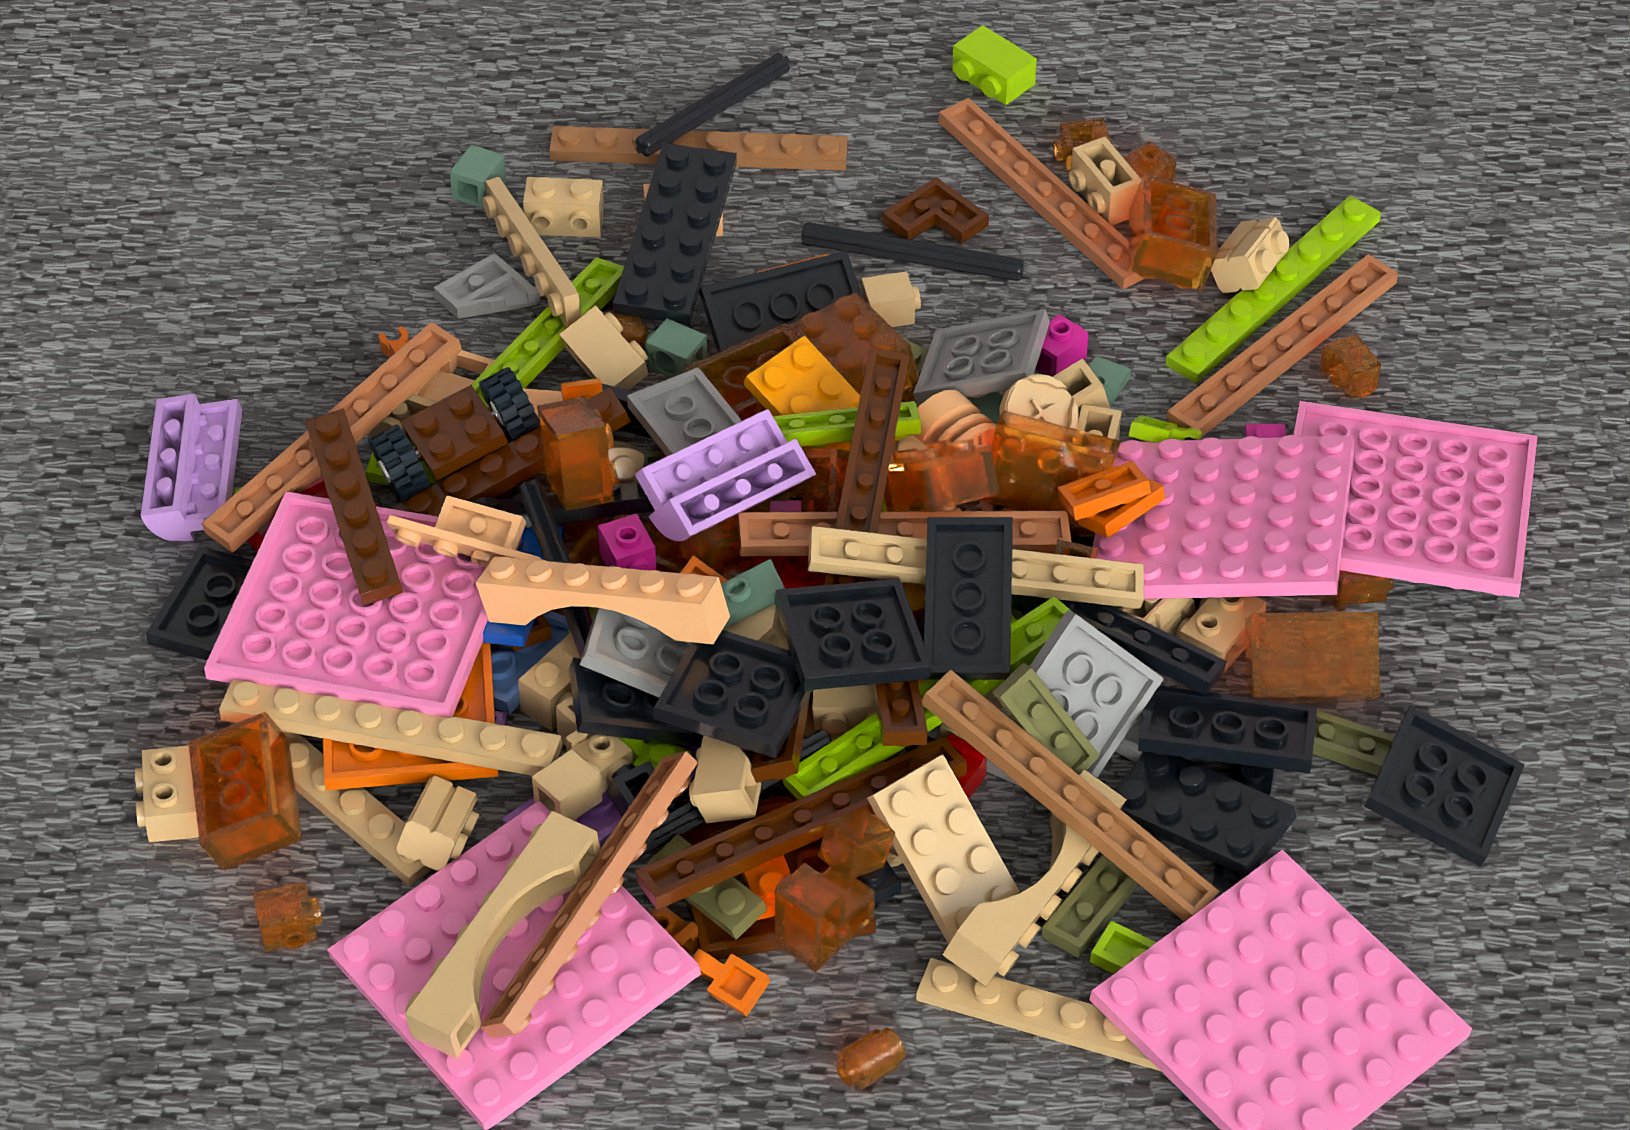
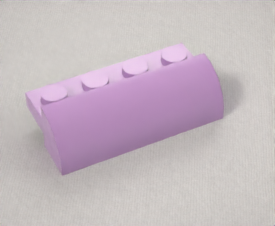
[141,393,242,541]
[635,409,816,541]

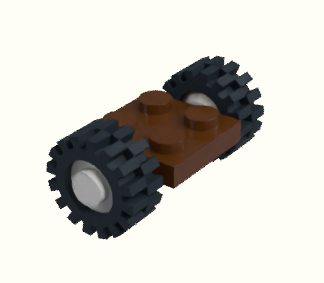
[368,367,541,502]

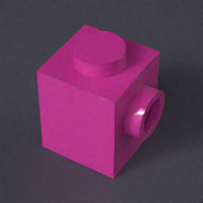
[1035,314,1088,377]
[598,513,656,571]

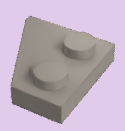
[434,253,541,319]

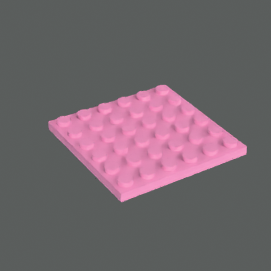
[1293,401,1538,598]
[1090,434,1355,599]
[204,492,522,718]
[327,801,701,1130]
[1089,850,1472,1130]

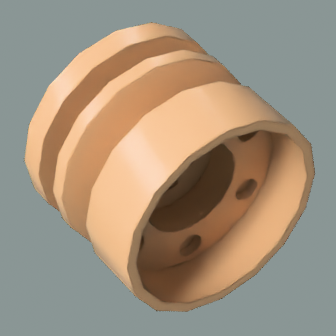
[913,390,1009,497]

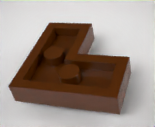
[882,177,989,244]

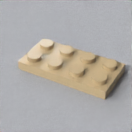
[867,754,1020,945]

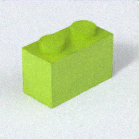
[952,25,1037,105]

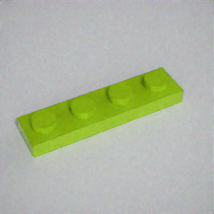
[773,401,921,448]

